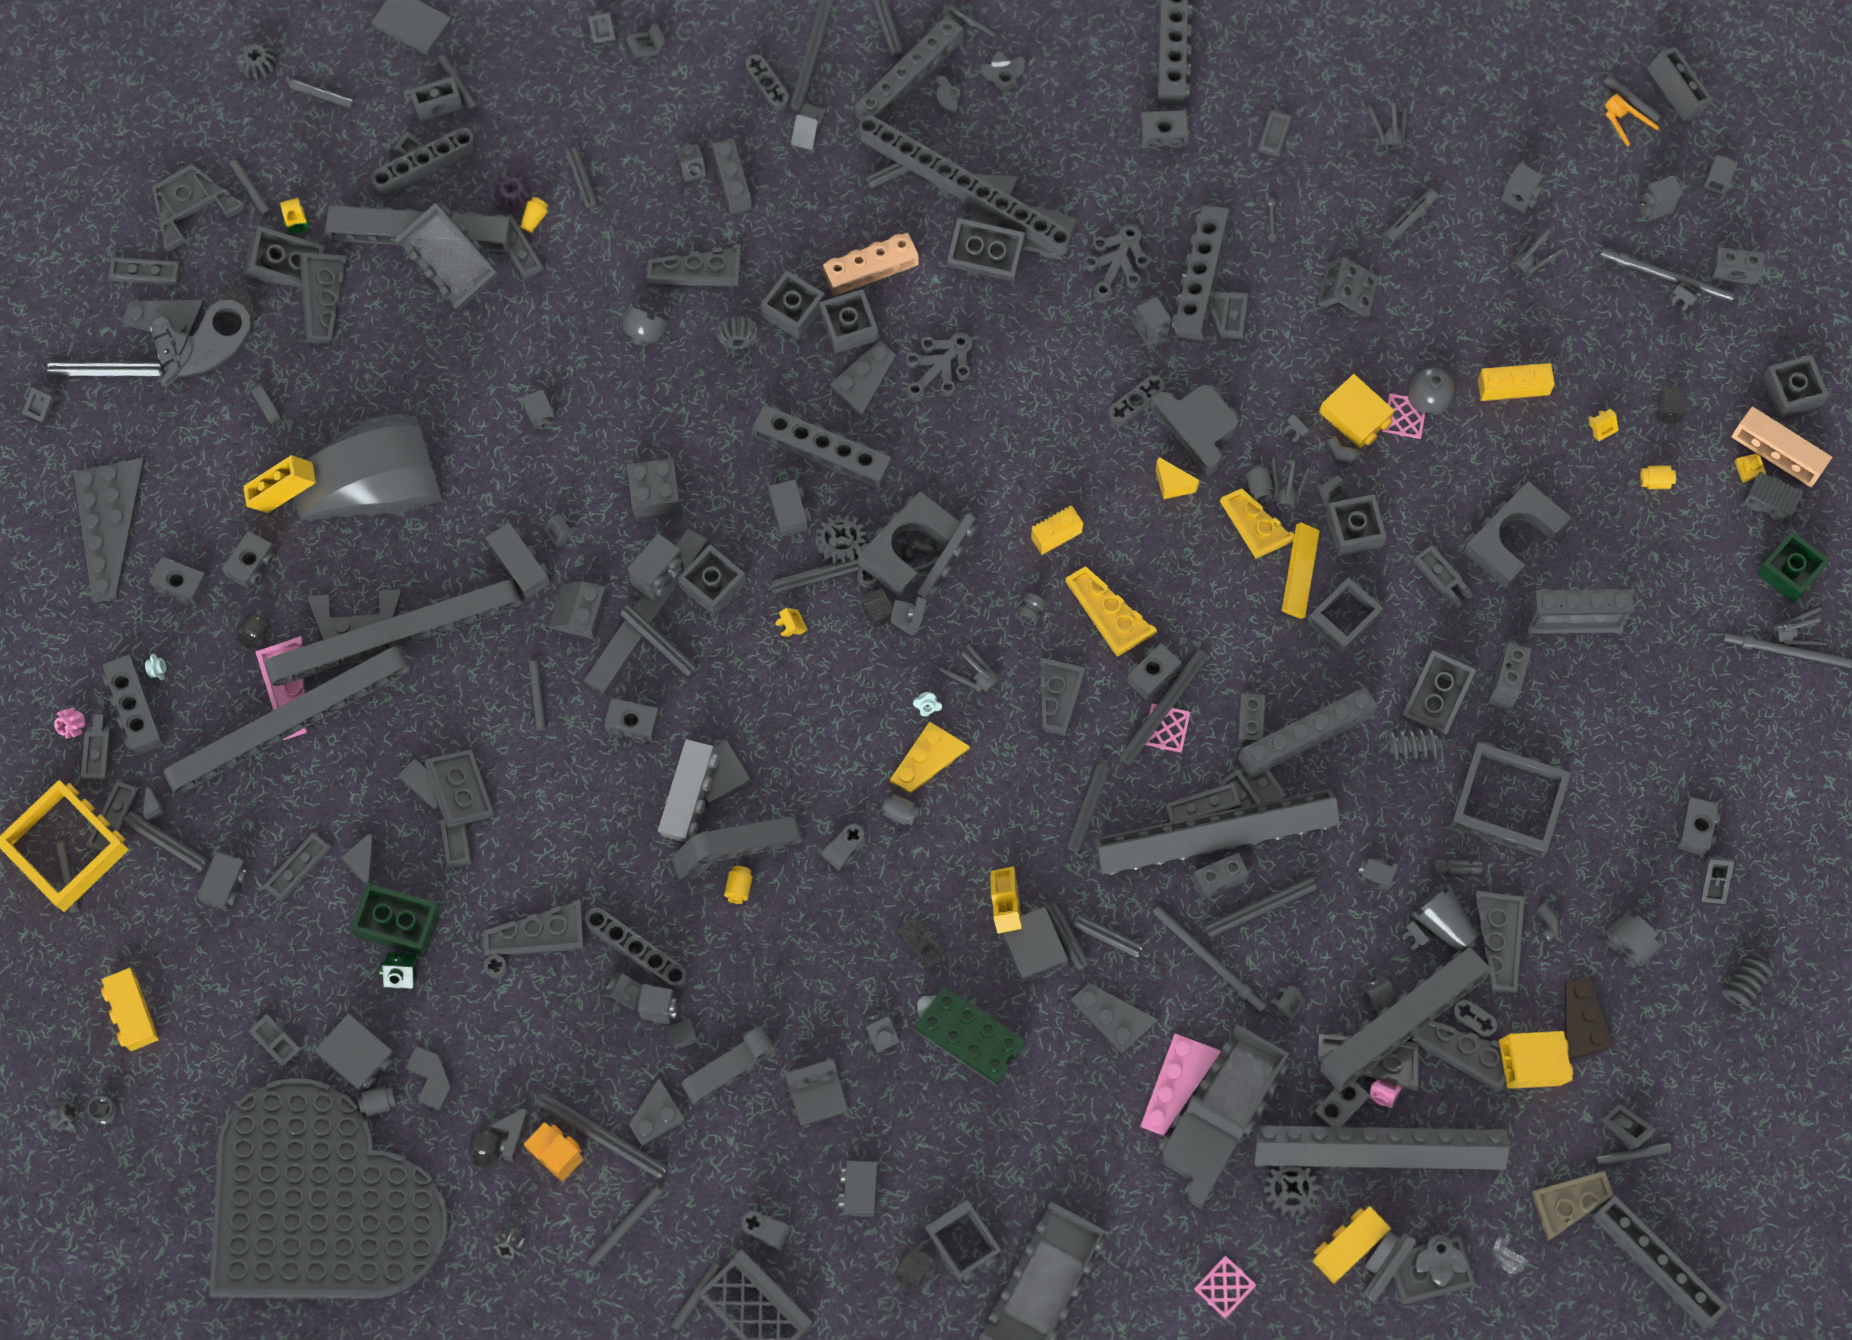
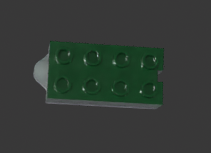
[915,986,1026,1087]

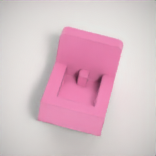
[1369,1079,1402,1108]

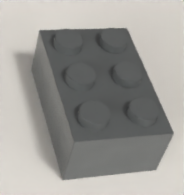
[947,218,1026,282]

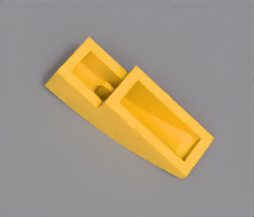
[990,867,1022,933]

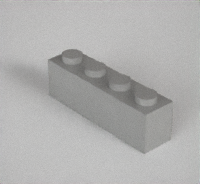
[658,739,719,842]

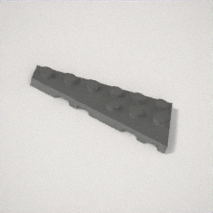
[74,458,145,603]

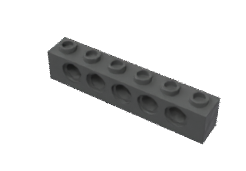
[1157,0,1192,105]
[855,15,964,130]
[1172,205,1232,341]
[752,404,892,489]

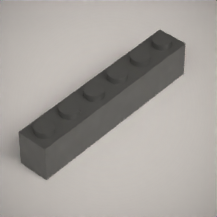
[1238,687,1378,779]
[1592,1195,1729,1329]

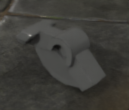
[936,76,960,114]

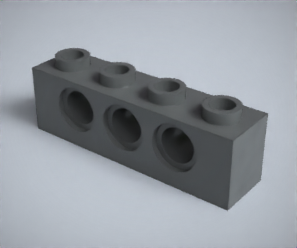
[101,654,165,756]

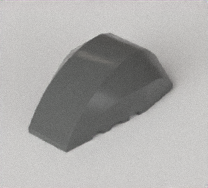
[294,414,442,520]

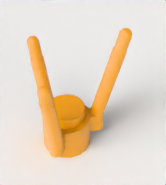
[1605,94,1659,146]

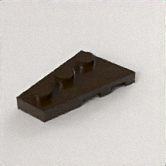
[1565,976,1614,1060]

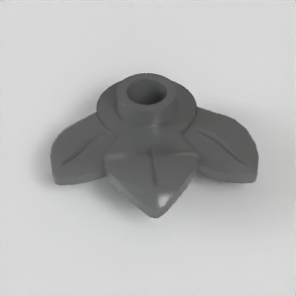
[981,51,1025,91]
[1416,1235,1467,1287]

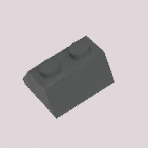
[548,581,608,639]

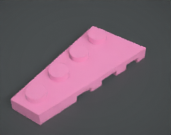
[1140,1034,1221,1136]

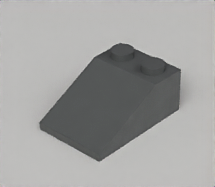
[242,226,324,287]
[1403,648,1479,735]

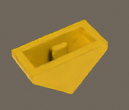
[1156,457,1200,499]

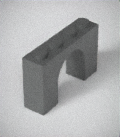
[1463,481,1572,589]
[858,491,961,598]

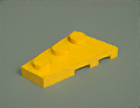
[1220,488,1295,559]
[890,722,970,794]

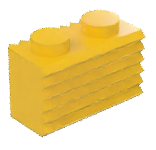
[1031,505,1083,555]

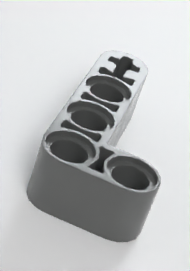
[681,1026,776,1105]

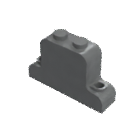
[1150,385,1239,476]
[1159,1111,1247,1209]

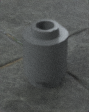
[1246,465,1274,502]
[882,794,920,826]
[358,1086,397,1116]

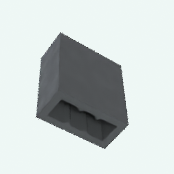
[1000,906,1068,983]
[314,1013,396,1093]

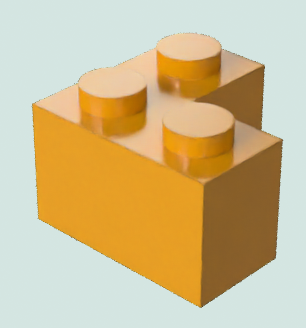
[524,1122,583,1182]

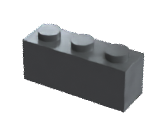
[1647,47,1713,122]
[712,139,752,215]
[485,522,551,599]

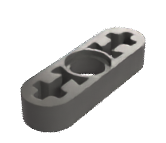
[745,54,789,111]
[1108,375,1165,426]

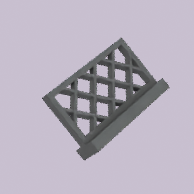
[698,1249,813,1340]

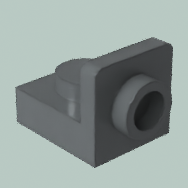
[588,10,615,44]
[22,385,61,422]

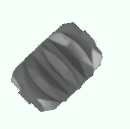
[237,40,277,80]
[719,315,758,350]

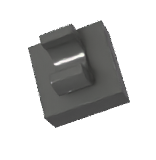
[1671,281,1702,311]
[1284,414,1315,442]
[1317,475,1348,508]
[544,514,576,548]
[1402,920,1436,950]
[1272,985,1306,1020]

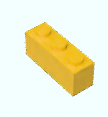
[1478,363,1555,401]
[243,455,316,513]
[101,968,159,1051]
[1313,1206,1391,1283]

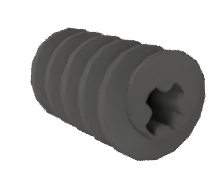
[1387,727,1439,761]
[1721,953,1773,1008]

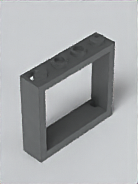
[1450,742,1571,858]

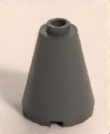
[1410,883,1477,951]

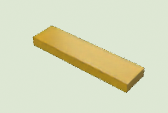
[1282,522,1320,619]

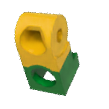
[280,198,309,235]

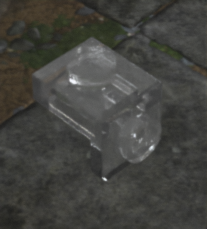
[1492,1233,1528,1274]

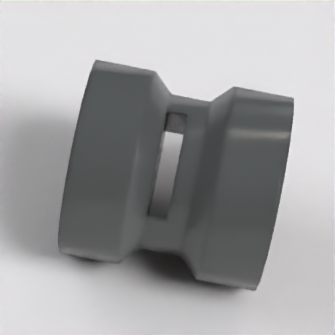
[1015,593,1046,626]
[87,1096,118,1125]

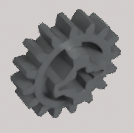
[815,515,867,563]
[1263,1166,1319,1218]

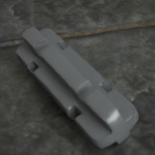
[1434,860,1483,874]

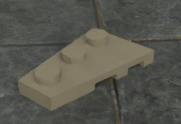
[1532,1171,1613,1241]

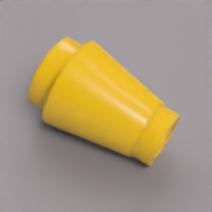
[520,197,548,233]

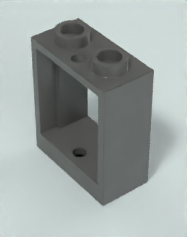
[1307,577,1384,654]
[1488,642,1532,710]
[925,1200,1001,1282]

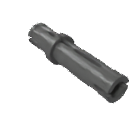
[1382,188,1439,245]

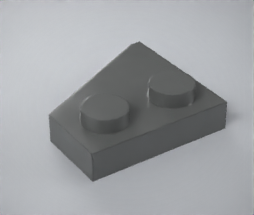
[629,1079,685,1147]

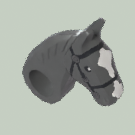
[150,300,251,388]

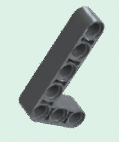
[672,817,803,883]

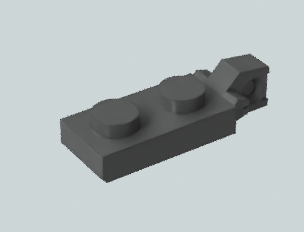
[81,714,111,781]

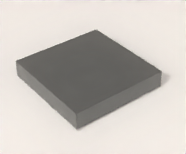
[704,740,751,805]

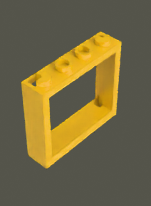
[0,780,129,912]

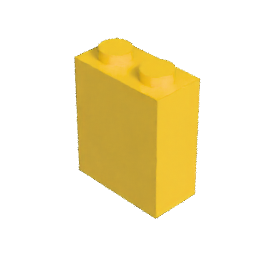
[1319,374,1395,449]
[1499,1031,1573,1089]

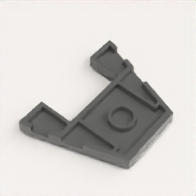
[152,164,245,252]
[308,589,402,663]

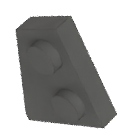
[1210,292,1249,339]

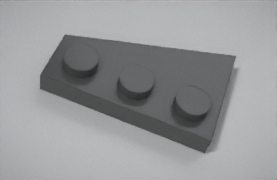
[122,300,204,336]
[830,340,896,417]
[1071,983,1158,1054]

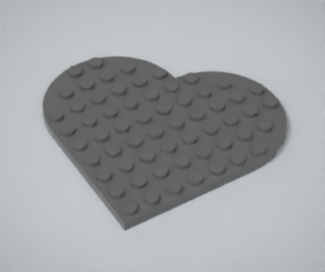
[209,1078,447,1299]

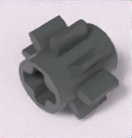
[46,1100,80,1132]
[493,1227,526,1259]

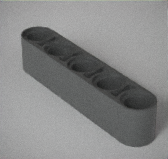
[371,128,476,196]
[585,908,688,991]

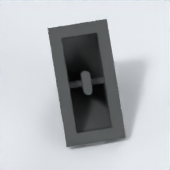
[341,835,376,886]
[1701,857,1734,904]

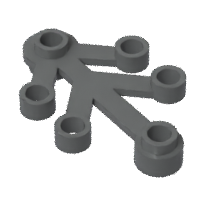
[1084,225,1149,303]
[906,332,972,402]

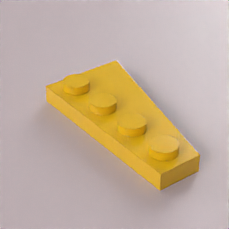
[1065,566,1157,657]

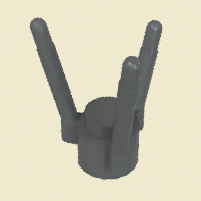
[941,5,996,55]
[1368,102,1407,150]
[1511,228,1565,276]
[1271,457,1310,509]
[1773,607,1827,647]
[938,644,999,693]

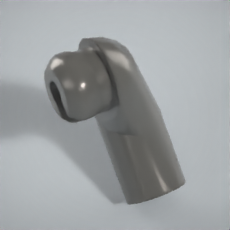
[1327,437,1360,463]
[1537,903,1559,941]

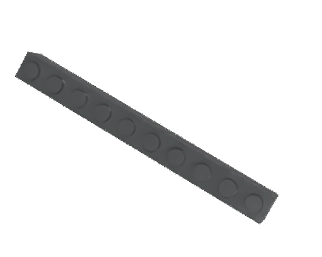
[1094,789,1340,875]
[1252,1125,1510,1170]

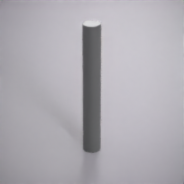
[437,55,478,111]
[1604,76,1662,123]
[289,79,354,109]
[230,159,271,217]
[529,661,546,731]
[55,841,80,913]
[1595,1143,1672,1166]
[670,1262,722,1331]

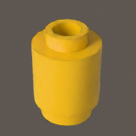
[1640,465,1676,489]
[724,866,753,904]

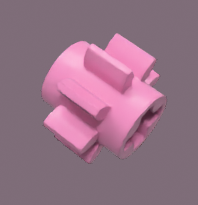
[55,707,85,739]

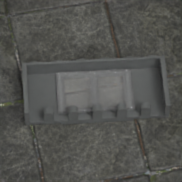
[979,1202,1106,1340]

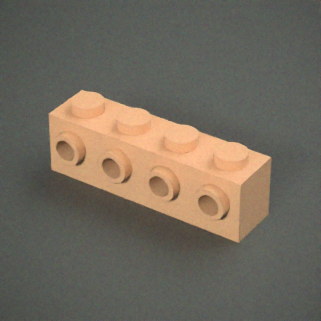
[823,233,918,297]
[1732,406,1832,488]

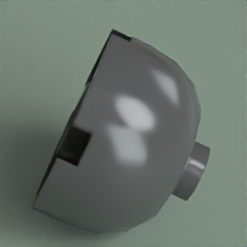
[622,306,669,346]
[1408,368,1455,415]

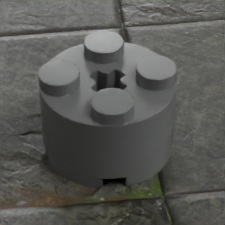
[1605,910,1664,968]

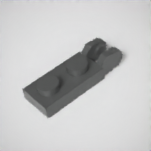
[1412,545,1473,608]

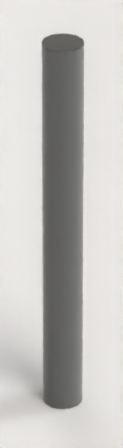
[586,1186,663,1269]

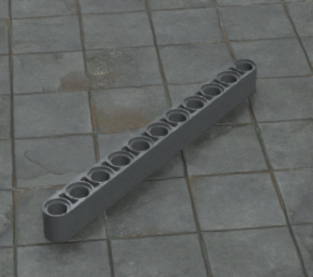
[859,115,1070,255]
[264,580,522,686]
[163,647,410,795]

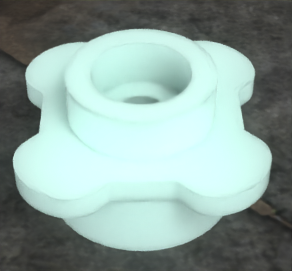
[145,654,166,680]
[913,692,942,716]

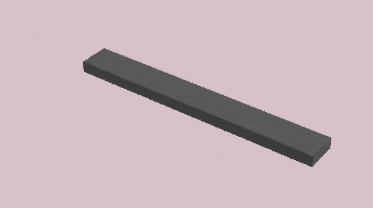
[584,528,708,694]

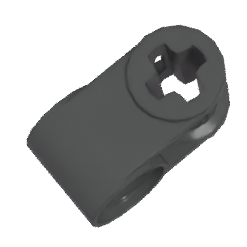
[821,824,865,872]
[741,1211,791,1251]

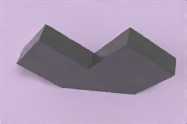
[405,1046,452,1111]

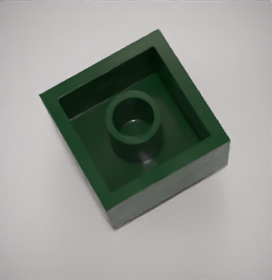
[1757,531,1830,603]

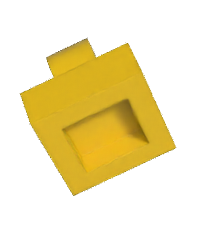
[1589,409,1619,441]
[1735,454,1766,482]
[775,608,808,637]

